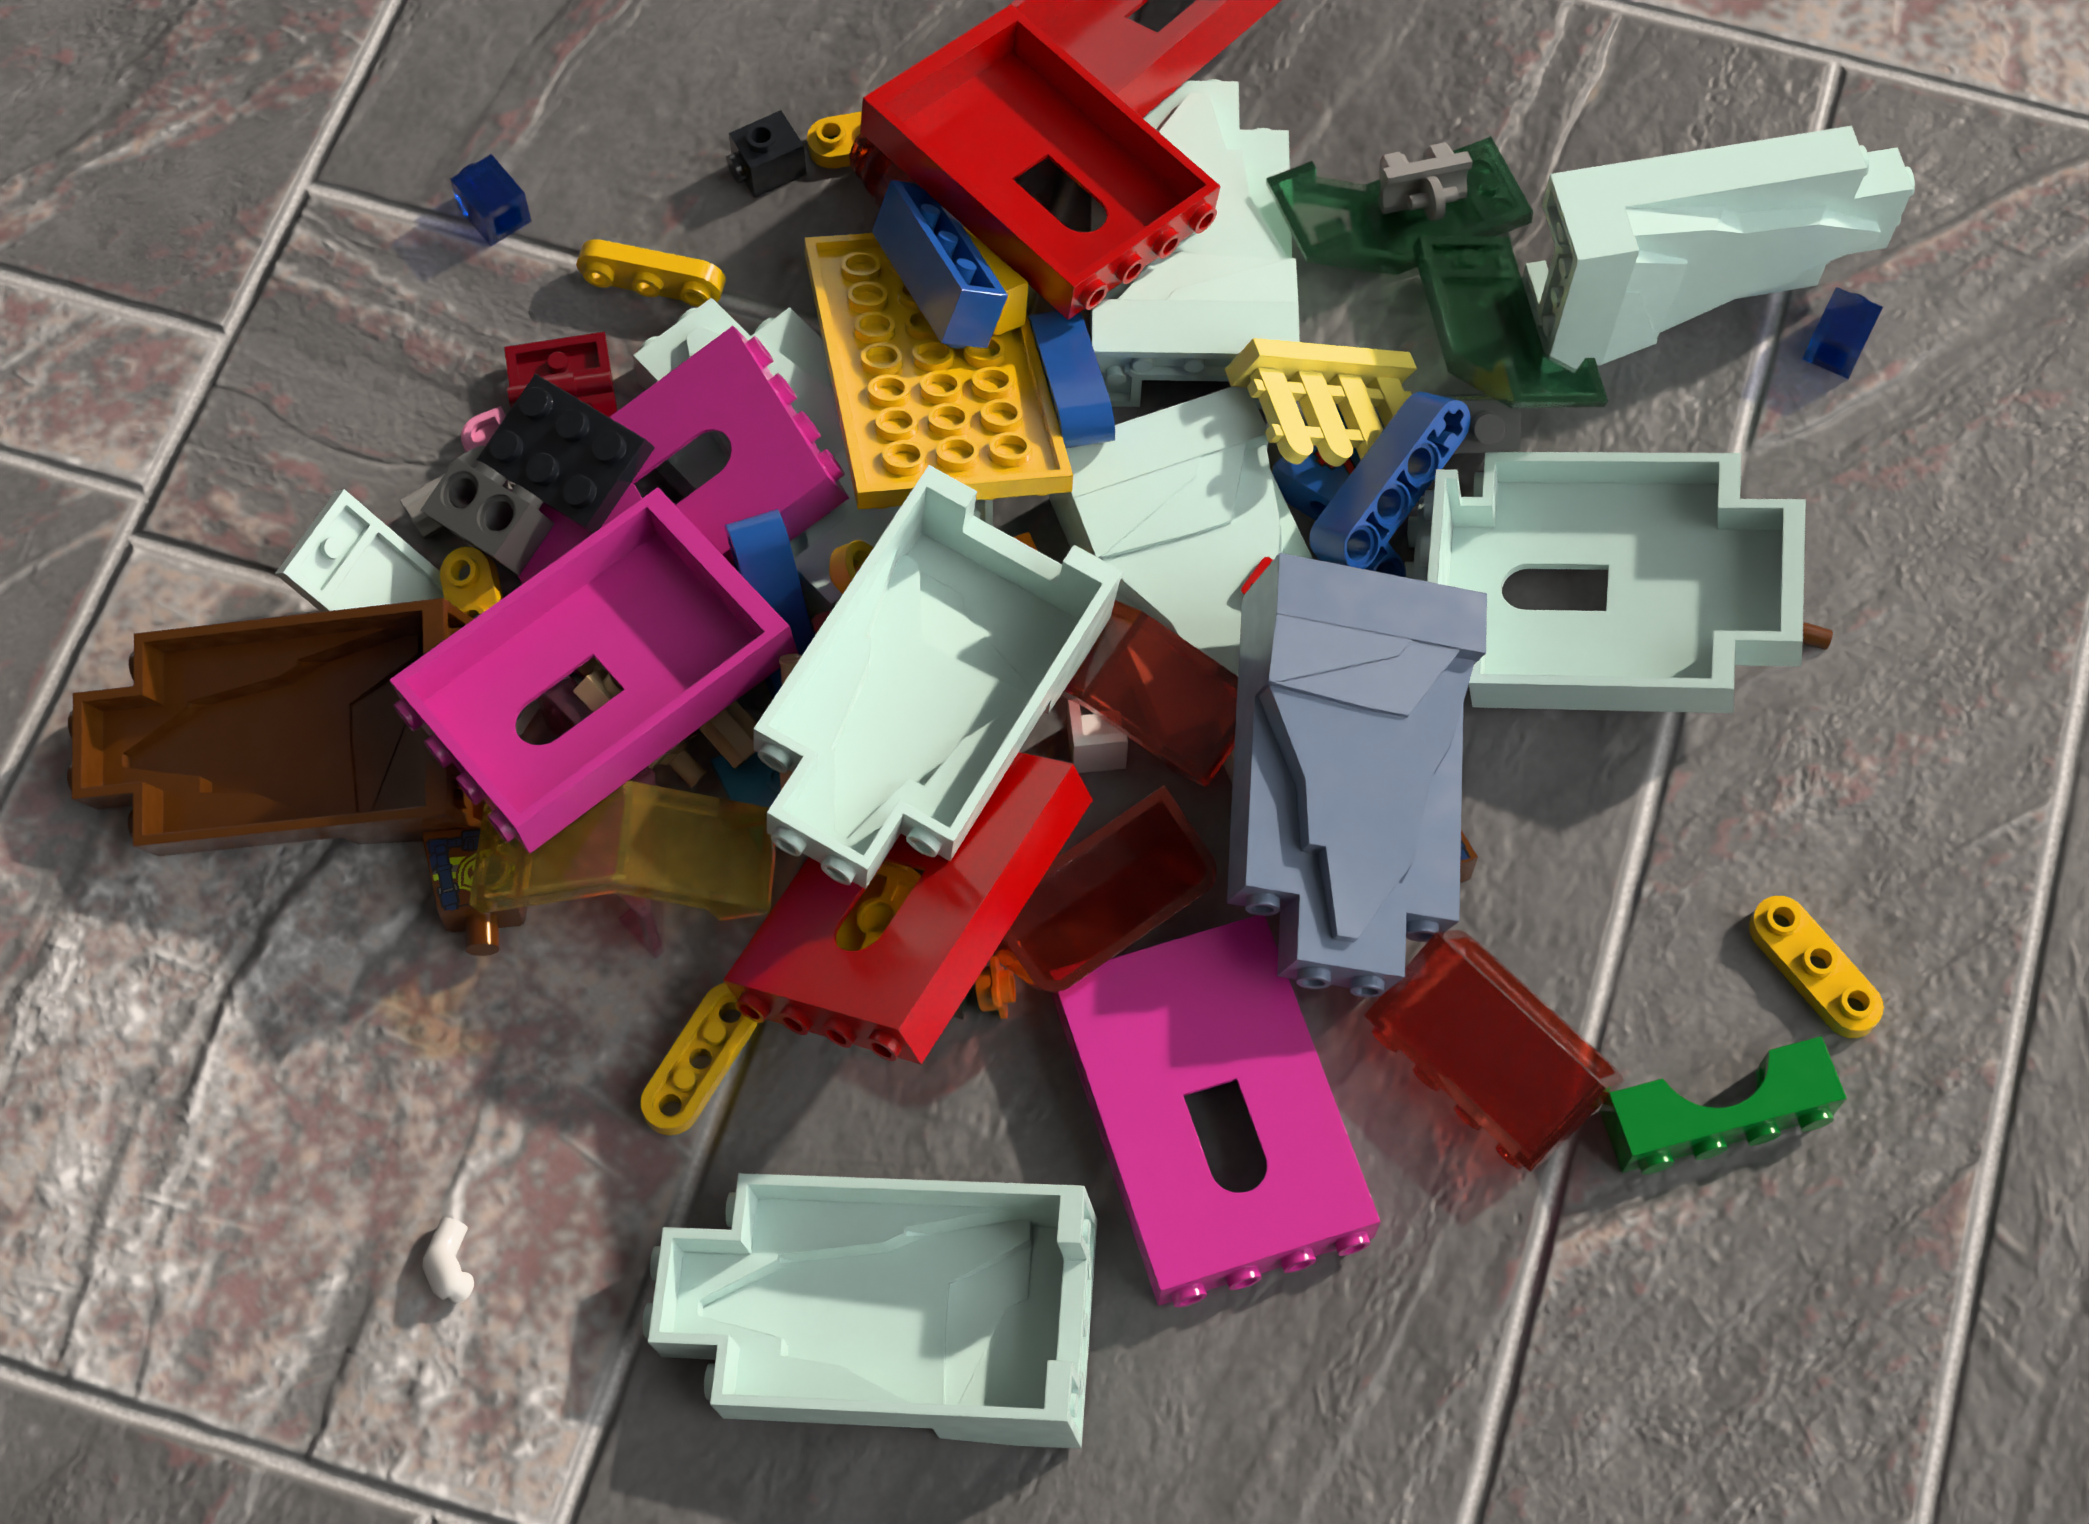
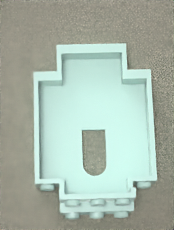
[1405,452,1806,713]

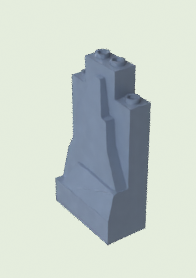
[1227,553,1487,997]

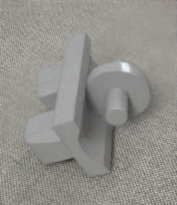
[1378,142,1473,221]

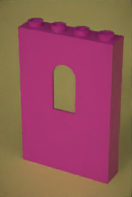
[508,326,849,678]
[390,487,798,854]
[1052,915,1381,1308]

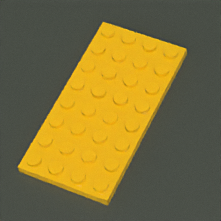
[805,227,1073,510]

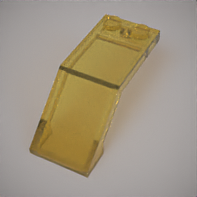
[469,781,777,921]

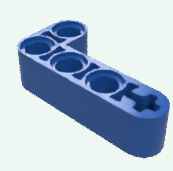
[1028,311,1115,448]
[1309,391,1471,577]
[725,509,814,699]

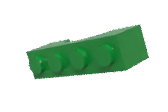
[1599,1036,1847,1175]

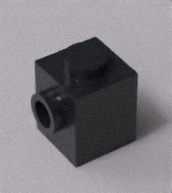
[726,110,807,198]

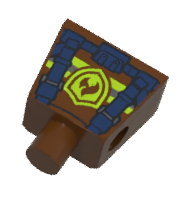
[423,826,536,956]

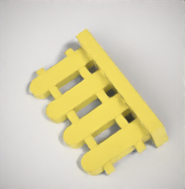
[1224,338,1417,467]

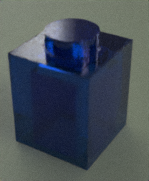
[450,154,532,246]
[1802,287,1883,379]

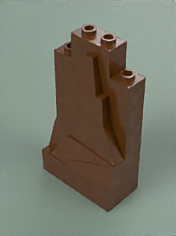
[67,598,488,856]

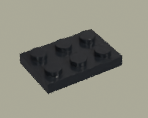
[476,374,655,533]

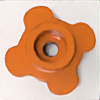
[975,955,1016,1019]

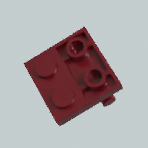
[504,331,618,417]

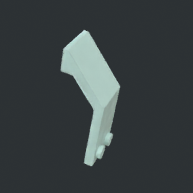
[275,489,555,735]

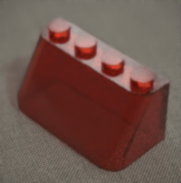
[992,785,1217,994]
[1364,930,1624,1172]

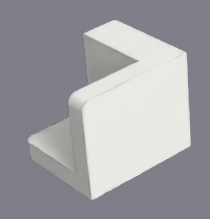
[1067,699,1128,773]

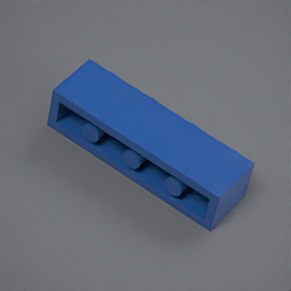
[872,180,1008,349]

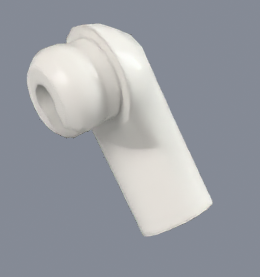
[422,1217,474,1303]

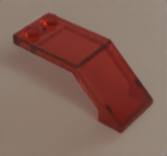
[1061,600,1238,787]

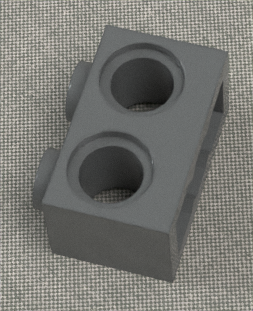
[421,458,555,576]

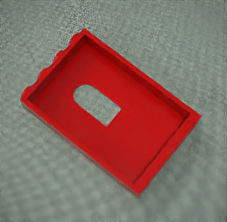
[1008,0,1282,118]
[860,4,1221,320]
[723,752,1093,1064]

